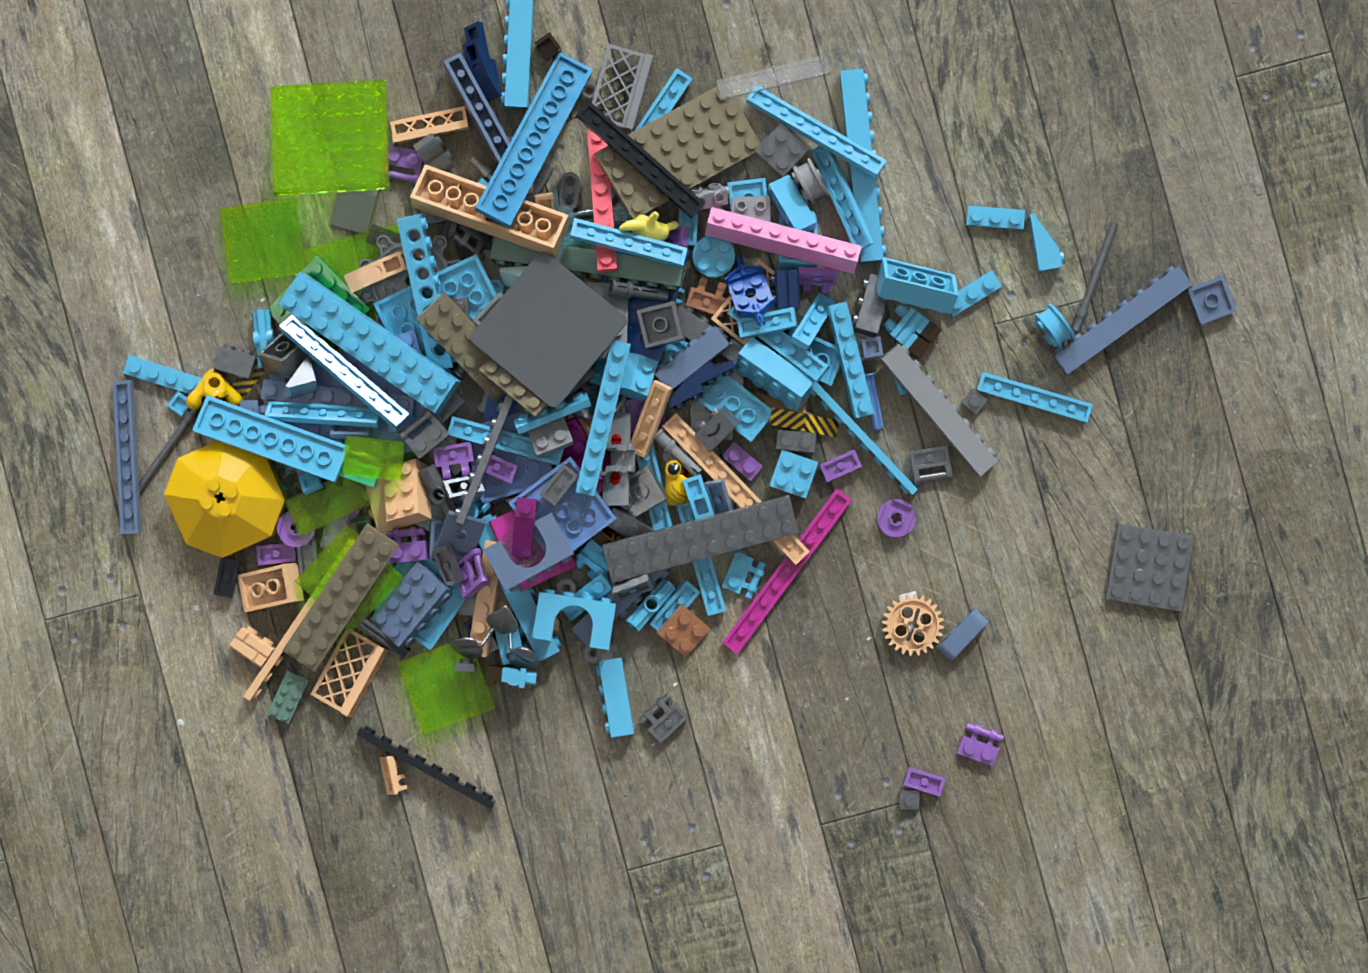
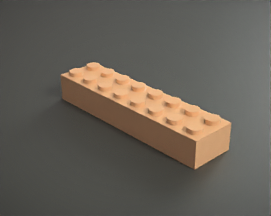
[410,165,569,258]

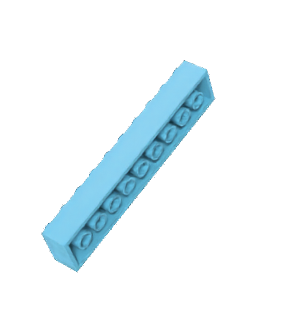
[278,272,461,414]

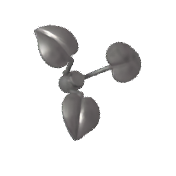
[450,606,540,668]

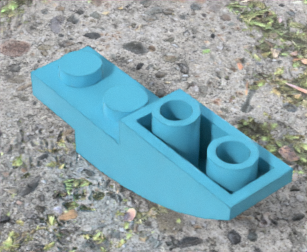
[682,474,714,520]

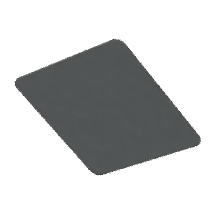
[471,252,627,407]

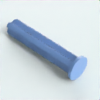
[865,372,884,430]

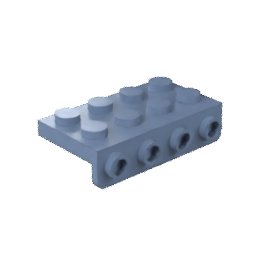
[370,561,453,647]

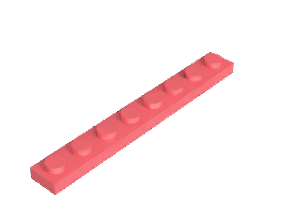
[587,129,617,273]

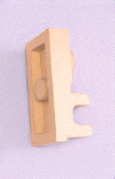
[379,755,407,795]

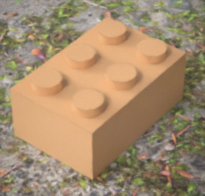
[384,458,431,528]

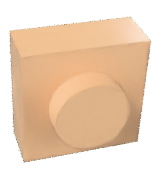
[534,192,555,210]

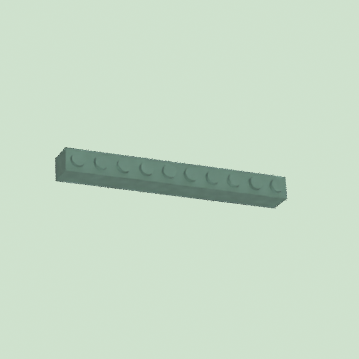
[490,236,685,291]

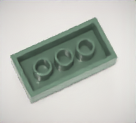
[267,670,310,724]

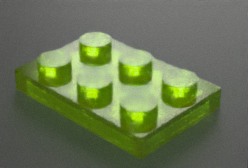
[342,436,405,481]

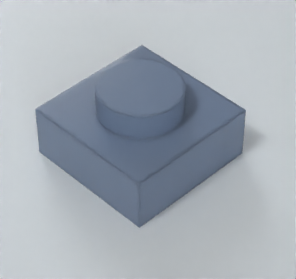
[861,336,883,359]

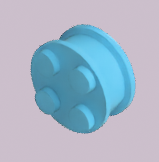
[693,236,735,278]
[1033,303,1075,349]

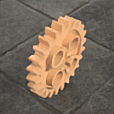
[882,594,944,656]

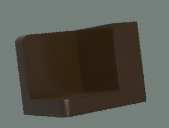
[534,32,562,62]

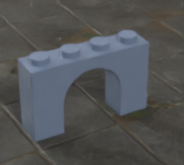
[483,513,574,592]

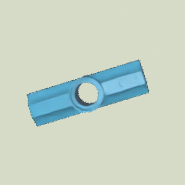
[253,309,275,368]
[626,578,676,632]

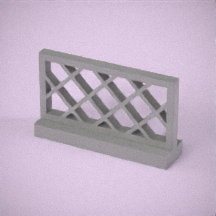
[592,43,653,131]

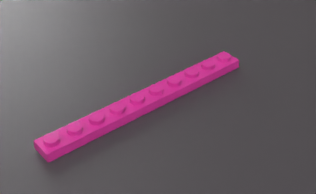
[722,488,852,654]

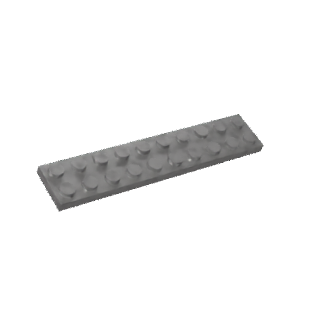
[602,495,799,583]

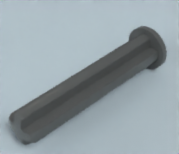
[359,619,411,661]

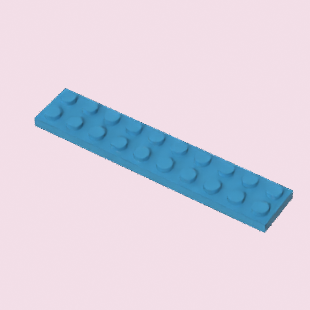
[475,52,593,228]

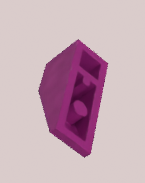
[511,497,537,558]

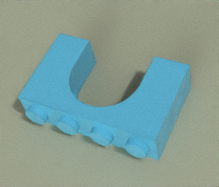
[532,588,616,650]

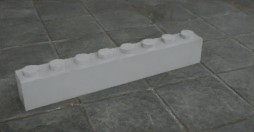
[879,344,998,476]

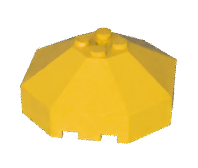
[164,441,289,558]

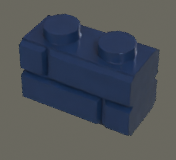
[770,270,800,310]

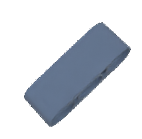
[936,608,988,662]

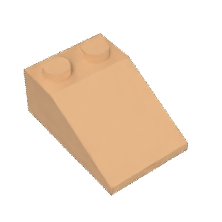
[238,563,304,612]

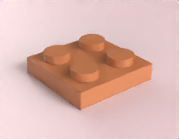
[656,603,711,658]

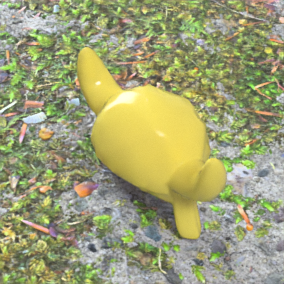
[619,211,679,242]

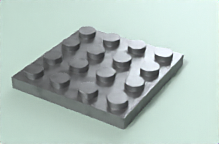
[1105,523,1194,612]

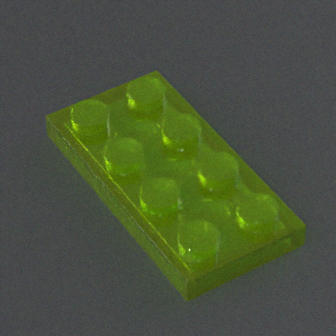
[285,476,371,536]

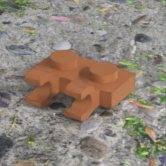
[686,276,727,317]

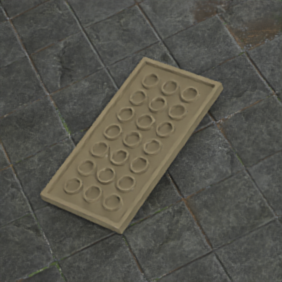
[594,82,761,220]

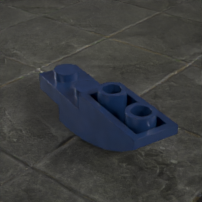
[462,21,502,102]
[668,360,737,410]

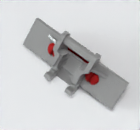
[599,413,635,506]

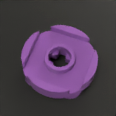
[877,499,916,537]
[277,509,316,548]

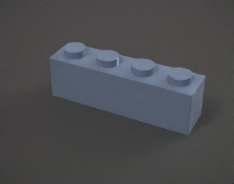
[655,326,731,393]

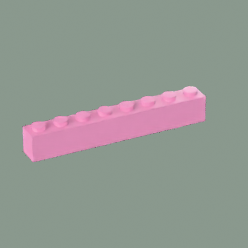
[705,207,862,274]

